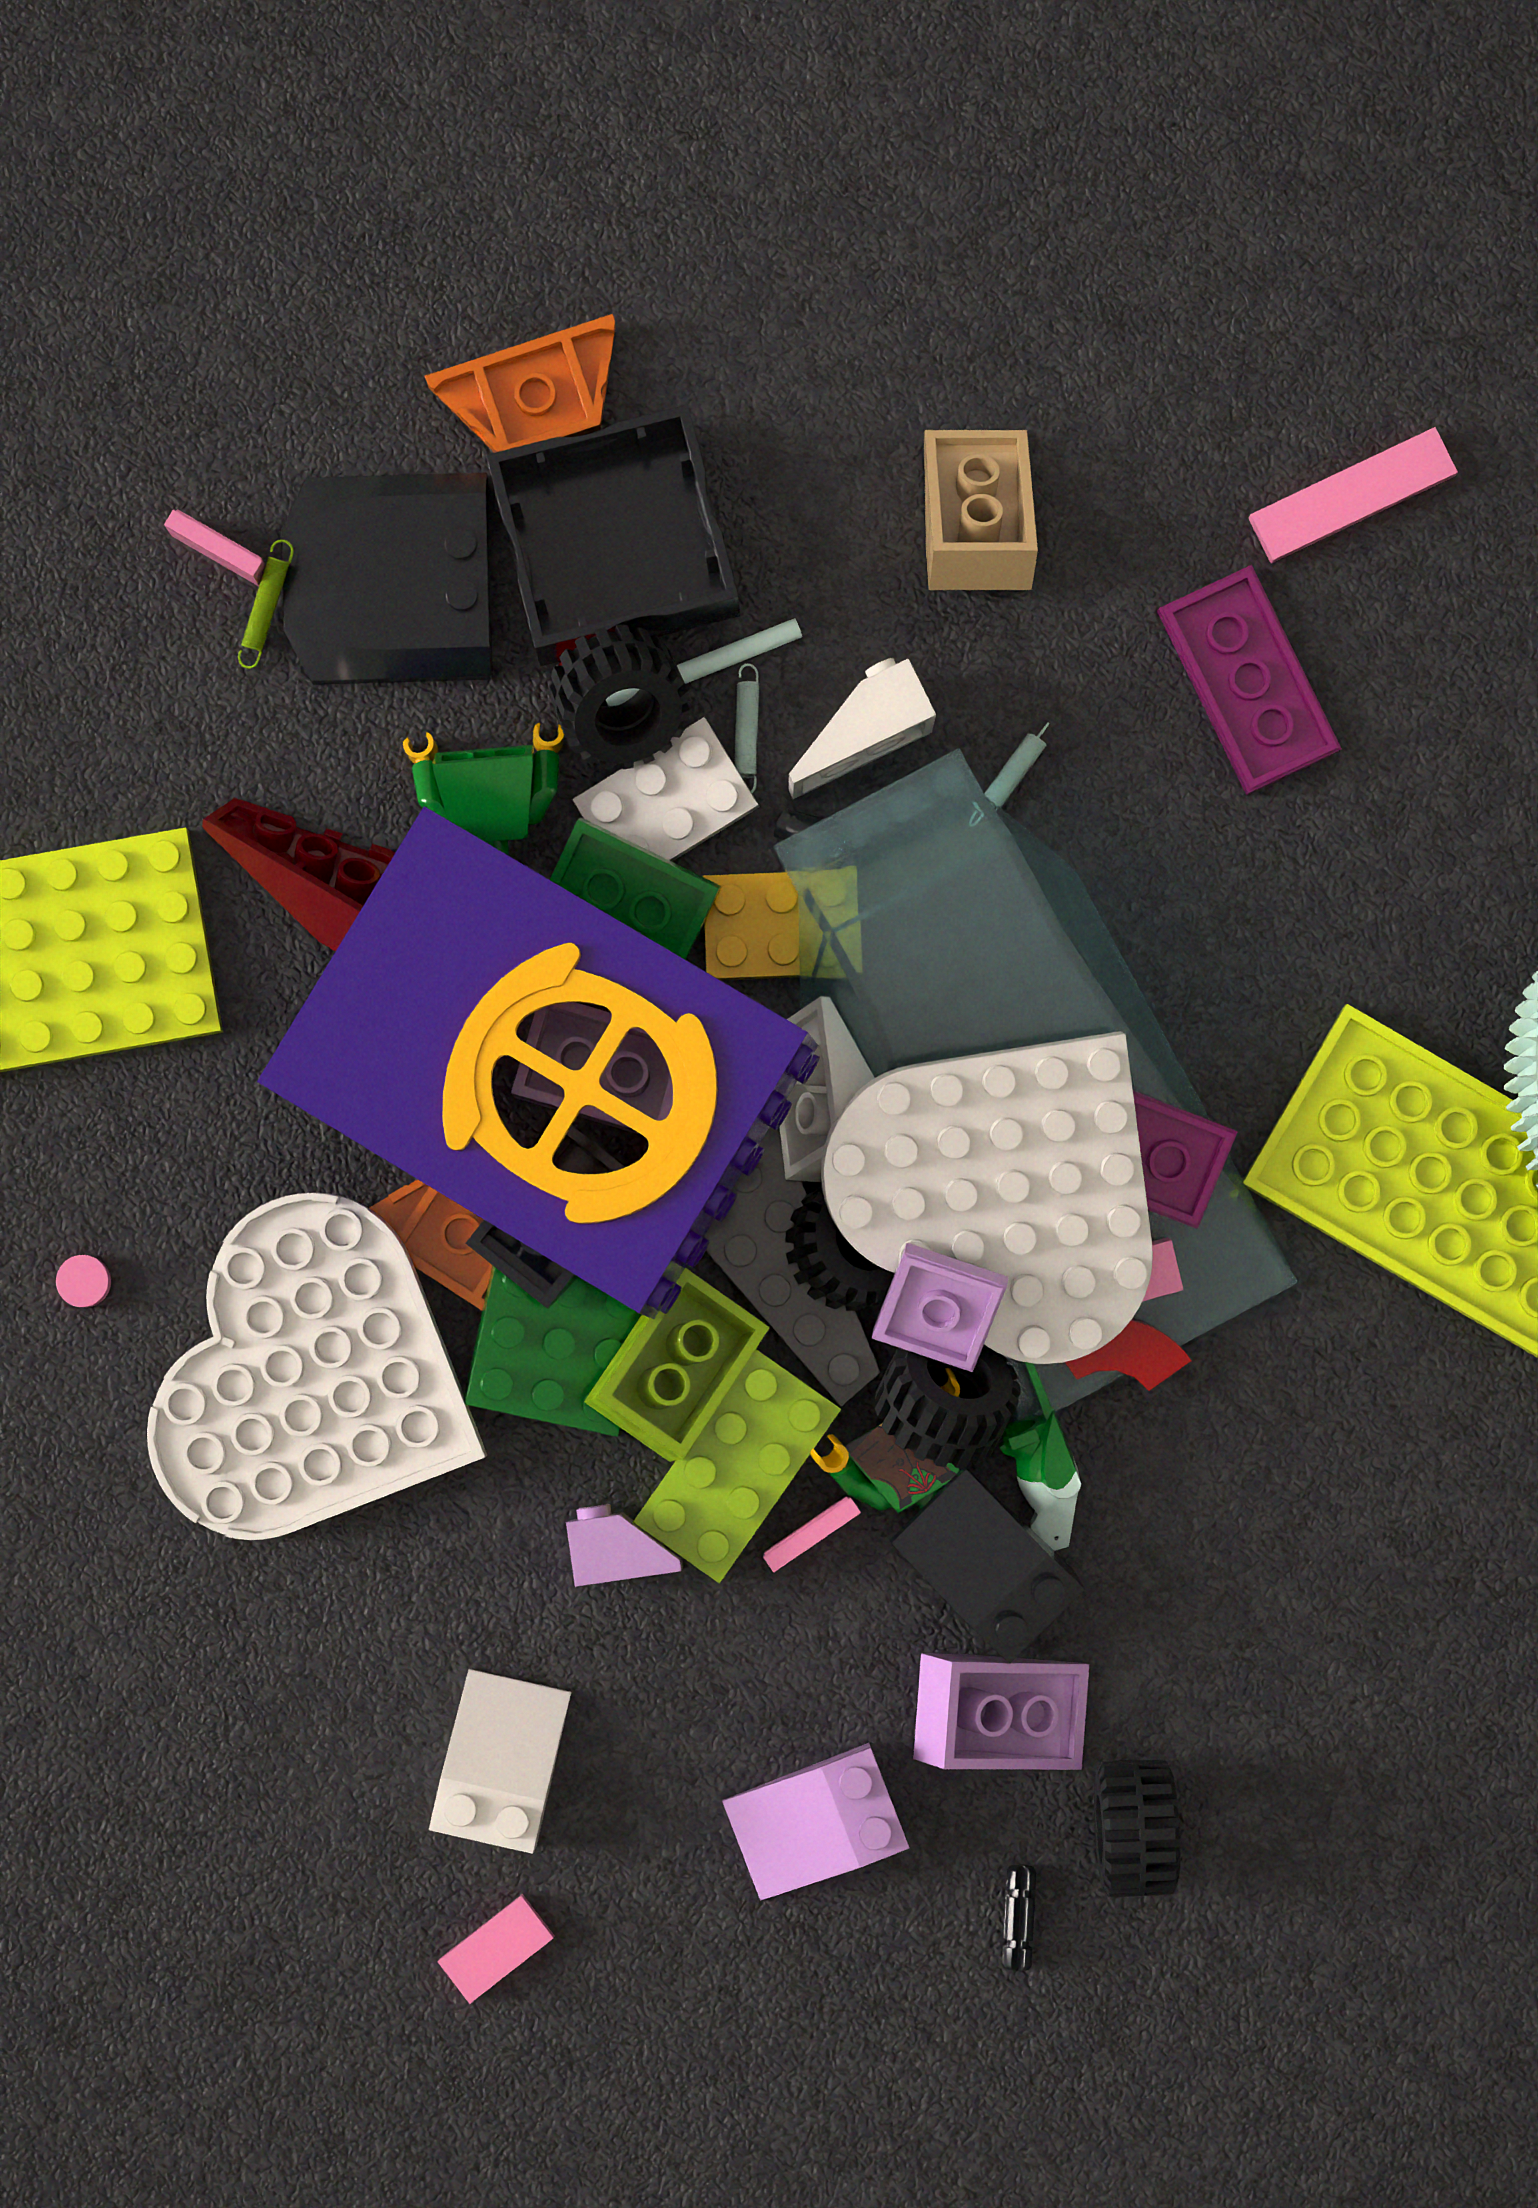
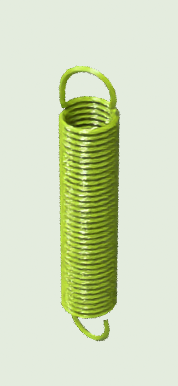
[238,540,294,669]

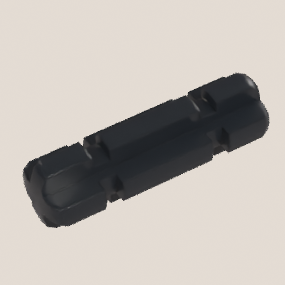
[1002,1865,1036,1971]

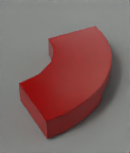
[1064,1319,1192,1391]

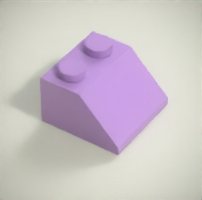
[566,1504,684,1587]

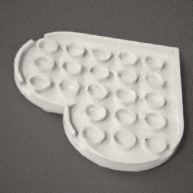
[821,1031,1153,1364]
[147,1192,488,1540]

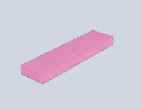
[1249,427,1458,564]

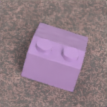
[913,1653,1089,1770]
[722,1743,909,1901]

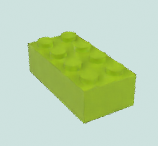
[633,1349,841,1584]

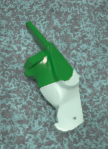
[999,1362,1081,1551]

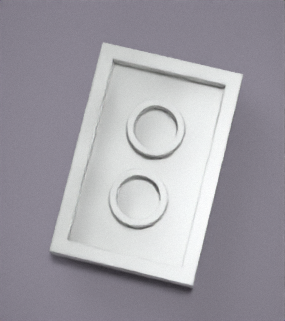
[572,717,760,862]

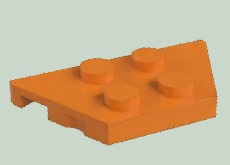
[425,314,616,453]
[369,1179,492,1311]

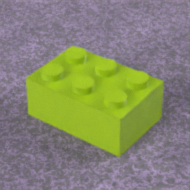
[584,1268,770,1462]

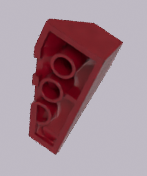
[202,798,395,952]

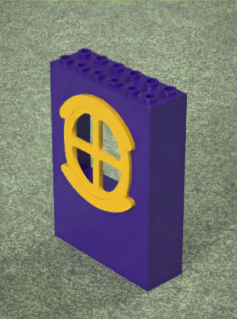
[257,806,820,1319]

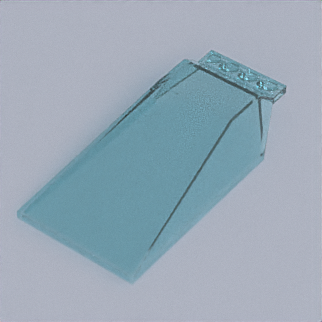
[773,748,1298,1421]

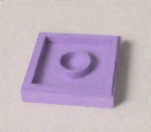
[872,1243,1008,1372]

